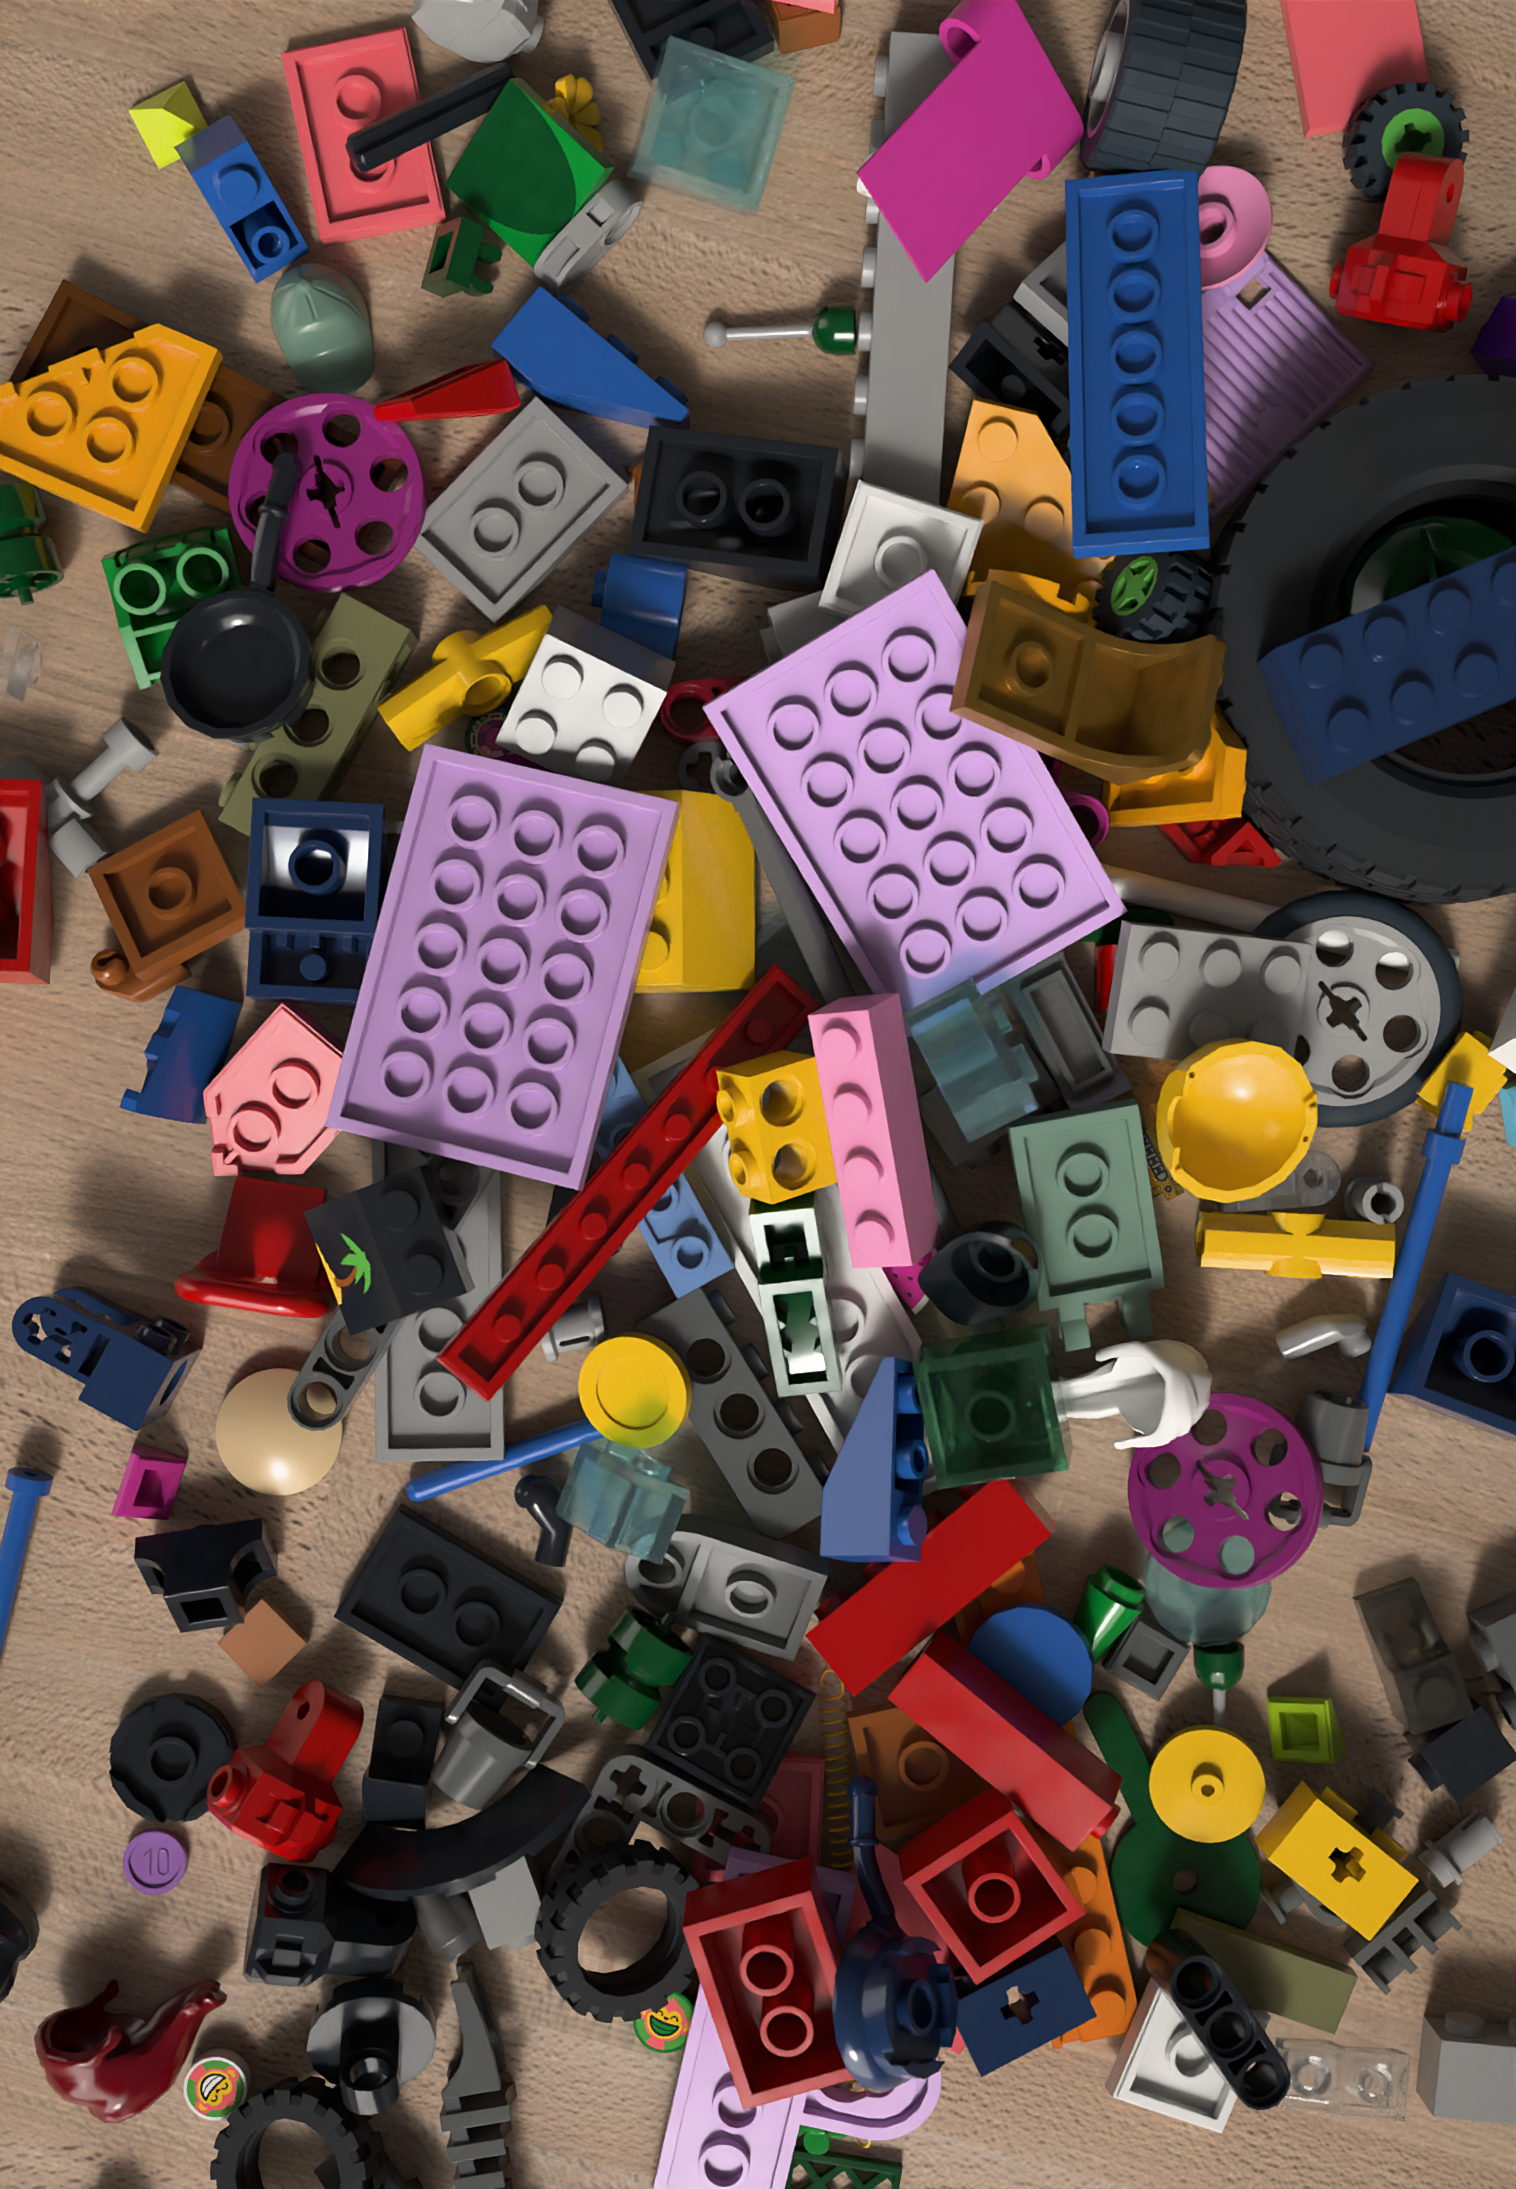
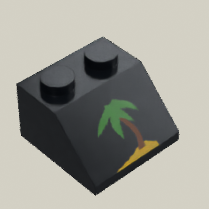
[304,1165,475,1336]

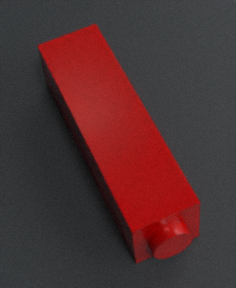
[887,1627,1123,1852]

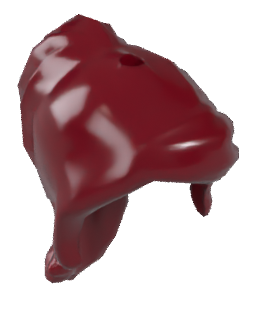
[34,1979,227,2123]

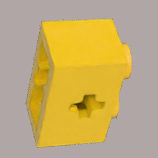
[1254,1780,1419,1941]

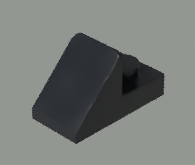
[362,1694,445,1830]

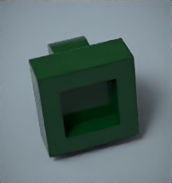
[421,216,502,298]

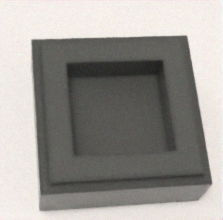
[1101,1614,1191,1702]

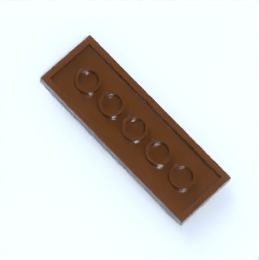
[8,279,407,568]

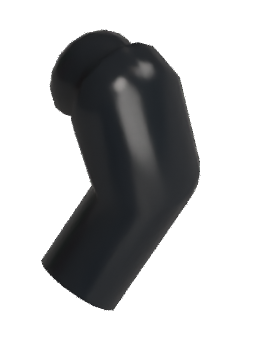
[514,1474,576,1567]

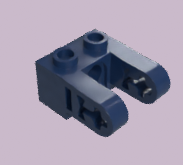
[12,1286,203,1431]

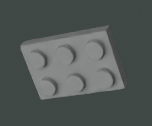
[413,397,629,627]
[1102,920,1313,1060]

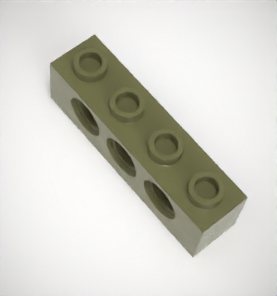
[218,592,419,837]

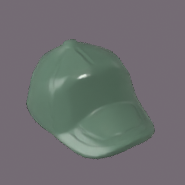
[270,262,374,395]

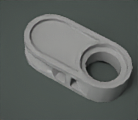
[534,179,643,296]

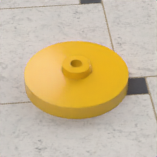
[578,1332,692,1448]
[1149,1725,1266,1843]

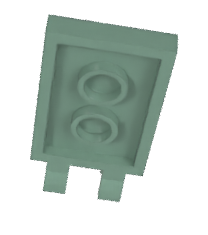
[1006,1098,1166,1352]

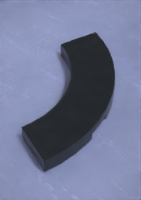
[331,1763,592,1901]

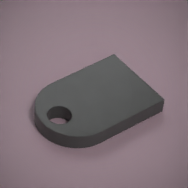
[625,1514,832,1662]

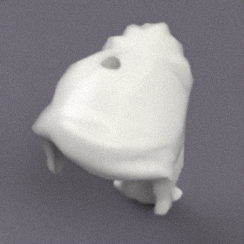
[1037,1339,1214,1449]

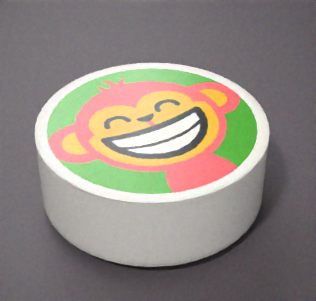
[183,2048,252,2121]

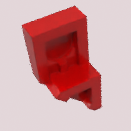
[1155,818,1282,867]

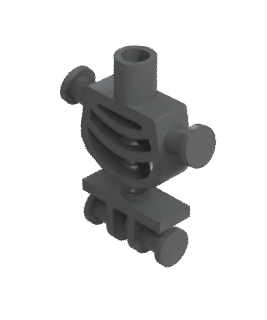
[1259,1788,1463,1995]

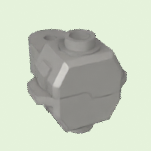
[411,0,544,65]

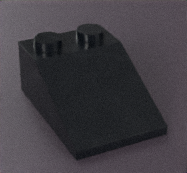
[628,425,849,594]

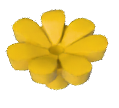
[546,74,604,153]

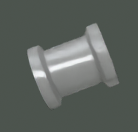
[541,1294,610,1362]

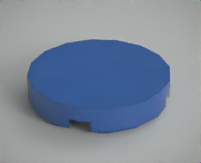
[967,1601,1095,1727]

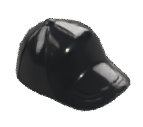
[917,1220,1042,1326]

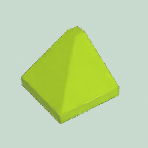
[1266,1696,1347,1764]

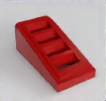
[372,358,521,423]

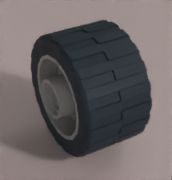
[1080,0,1248,181]

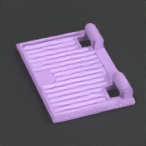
[1202,251,1375,525]

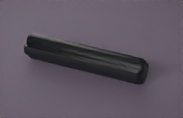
[345,62,517,172]

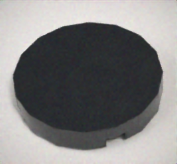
[109,1692,238,1823]

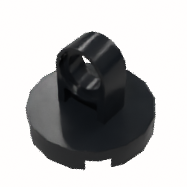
[306,1978,436,2115]

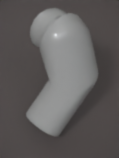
[1275,1313,1373,1362]

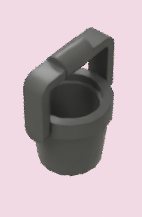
[1268,1388,1372,1529]
[430,1659,565,1810]

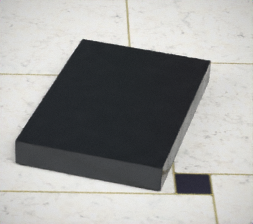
[334,1503,564,1713]

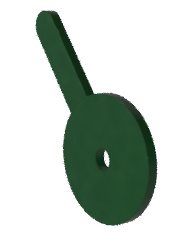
[1082,1690,1261,1948]

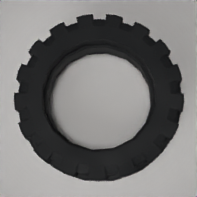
[534,1839,700,2023]
[210,2076,387,2189]

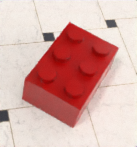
[682,1856,854,2110]

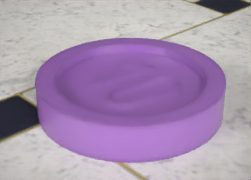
[123,1828,189,1895]

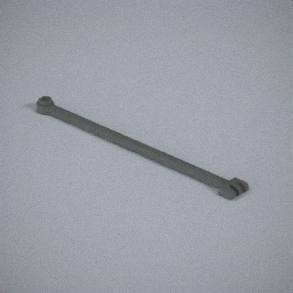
[710,751,1062,1436]

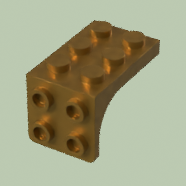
[949,580,1226,786]

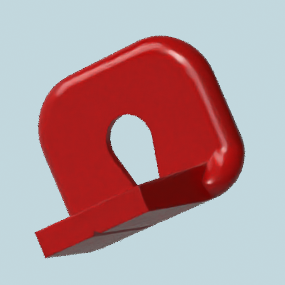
[174,1175,338,1318]

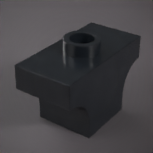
[134,1518,278,1633]

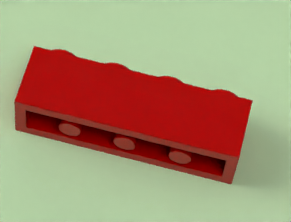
[805,1466,1059,1697]

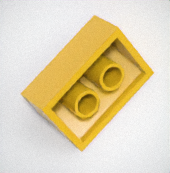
[633,790,756,993]

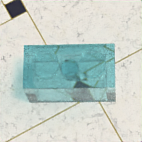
[903,978,1040,1143]
[554,1439,690,1565]

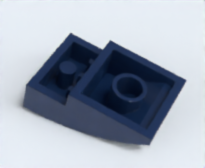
[244,797,388,1006]

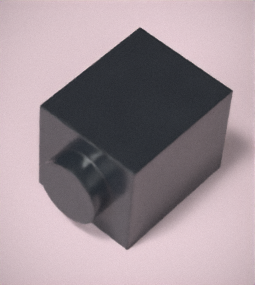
[1402,1690,1516,1803]

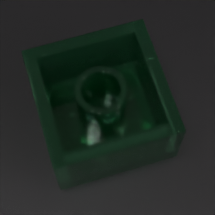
[912,1323,1073,1489]

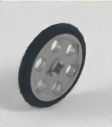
[1249,890,1462,1128]

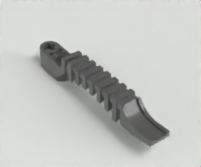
[439,1961,517,2189]

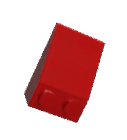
[0,778,54,985]

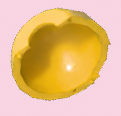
[1156,1037,1318,1203]

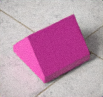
[112,1442,187,1520]

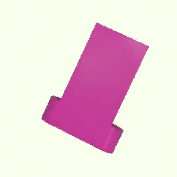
[856,0,1084,283]

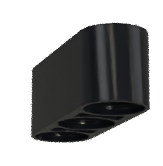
[1146,1928,1291,2110]

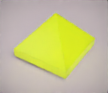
[128,81,208,170]

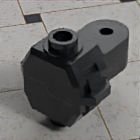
[242,1862,417,1988]

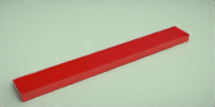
[435,963,822,1402]

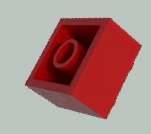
[897,1786,1086,1985]

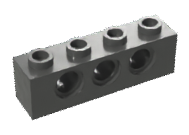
[633,1285,831,1541]

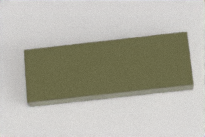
[1169,1908,1358,2035]

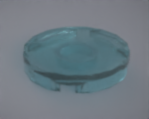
[1142,1519,1272,1647]

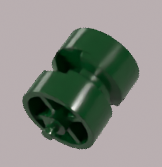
[0,483,64,606]
[574,1605,694,1730]

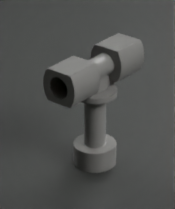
[0,716,159,877]

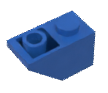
[174,114,310,284]

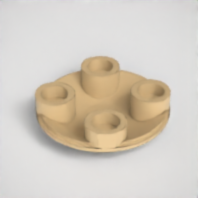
[215,1367,344,1495]

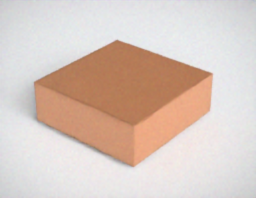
[217,1594,310,1689]

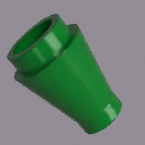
[1073,1564,1146,1665]

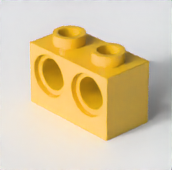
[716,1050,837,1205]

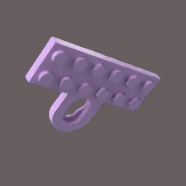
[652,1846,942,2189]

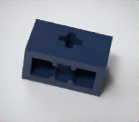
[952,1934,1097,2077]

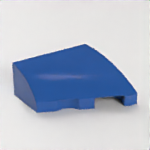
[119,985,243,1124]

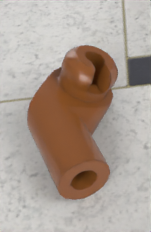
[90,949,192,1003]

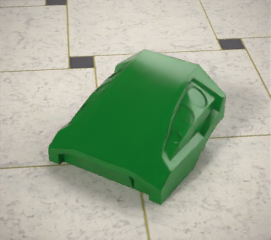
[101,524,245,690]

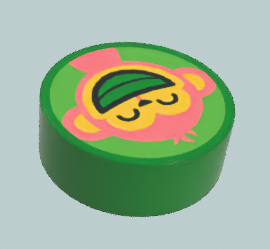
[633,1989,695,2053]

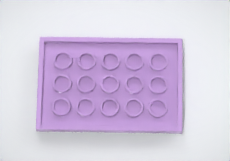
[702,567,1128,1038]
[325,743,681,1191]

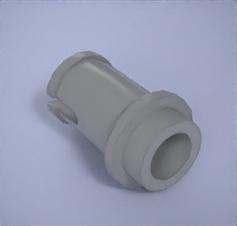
[1342,1176,1404,1224]
[1418,1807,1504,1888]

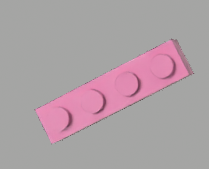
[808,992,941,1268]

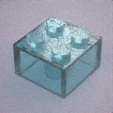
[626,35,795,216]

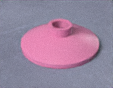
[1198,165,1273,291]

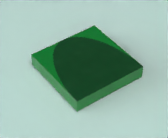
[444,77,615,269]

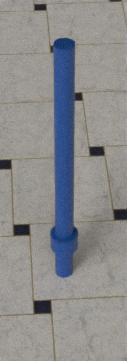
[1358,1081,1474,1452]

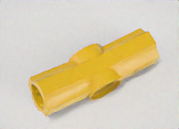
[377,604,553,752]
[1194,1210,1395,1279]

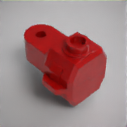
[1329,151,1473,333]
[207,1680,364,1864]

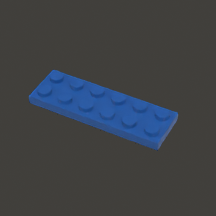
[1065,169,1210,558]

